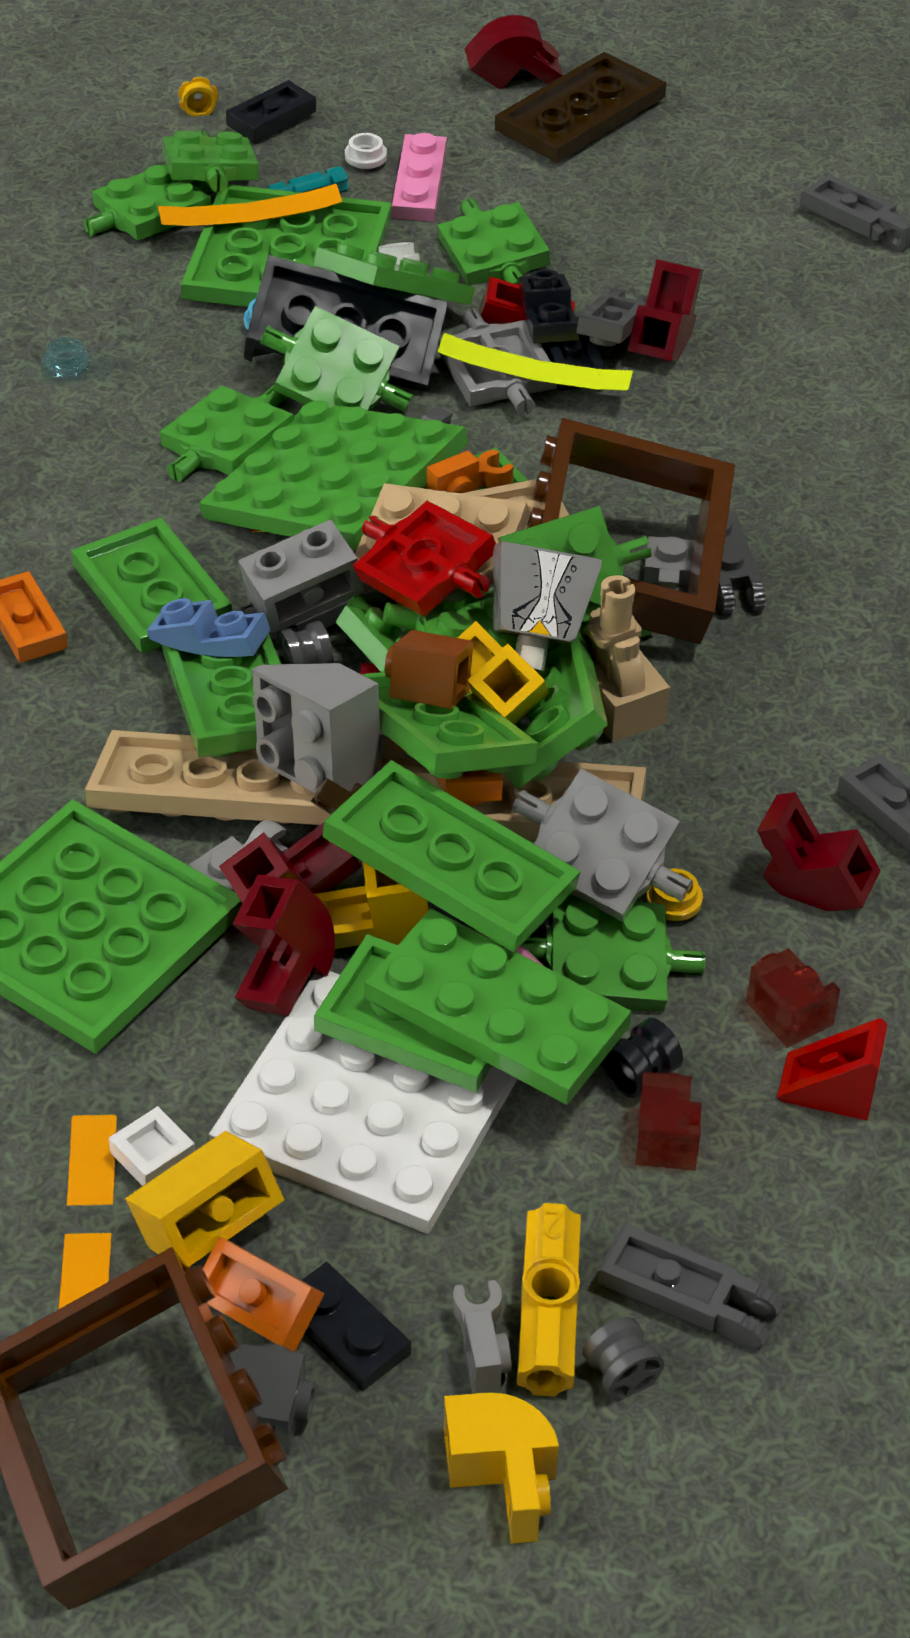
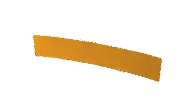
[158,184,342,226]
[58,1115,117,1310]

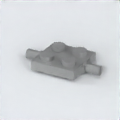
[438,308,557,416]
[512,768,693,922]

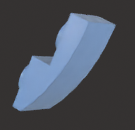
[147,598,270,657]

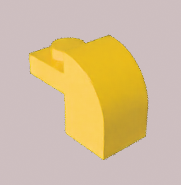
[457,621,548,725]
[315,862,429,949]
[443,1393,559,1544]

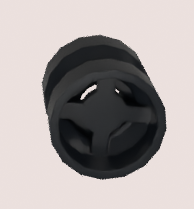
[601,1017,683,1098]

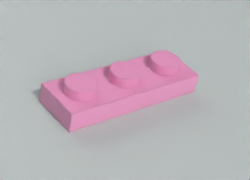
[392,133,447,222]

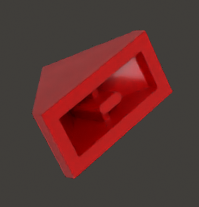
[777,1018,888,1121]

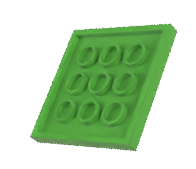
[181,184,392,307]
[199,401,469,550]
[0,799,243,1054]

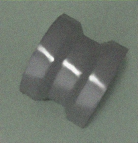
[277,621,334,664]
[582,1317,665,1400]

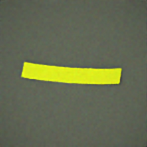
[438,333,633,391]

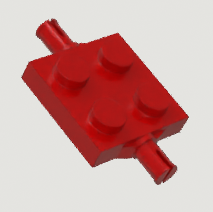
[353,500,496,617]

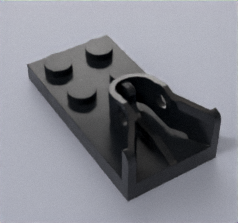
[243,255,448,392]

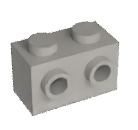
[238,519,364,634]

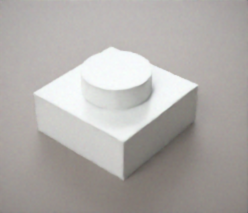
[109,1106,195,1186]

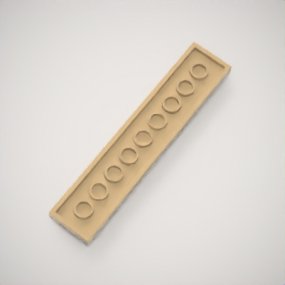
[85,730,646,841]

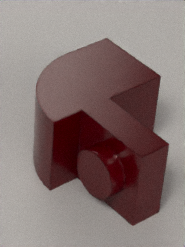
[464,15,563,89]
[628,259,704,361]
[757,792,881,911]
[219,822,362,903]
[233,874,335,1016]

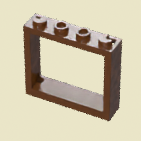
[526,418,735,644]
[0,1247,288,1610]

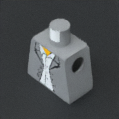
[493,541,602,671]

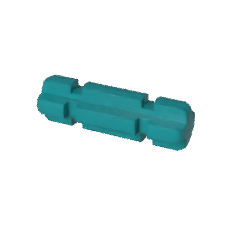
[267,166,349,193]

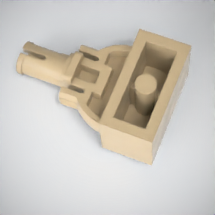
[581,575,670,743]

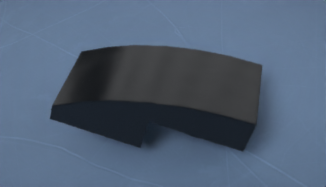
[519,269,579,343]

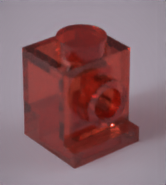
[746,948,841,1048]
[635,1072,702,1171]

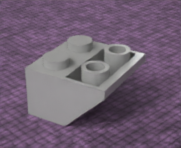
[252,663,381,793]

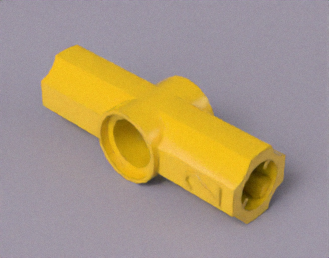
[517,1203,581,1397]

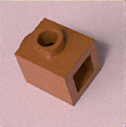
[384,630,474,709]

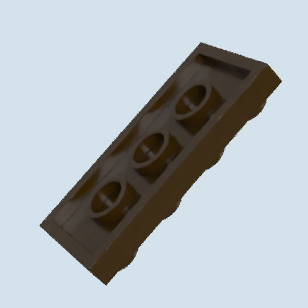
[495,52,666,163]

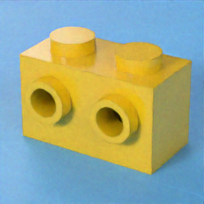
[125,1130,285,1267]

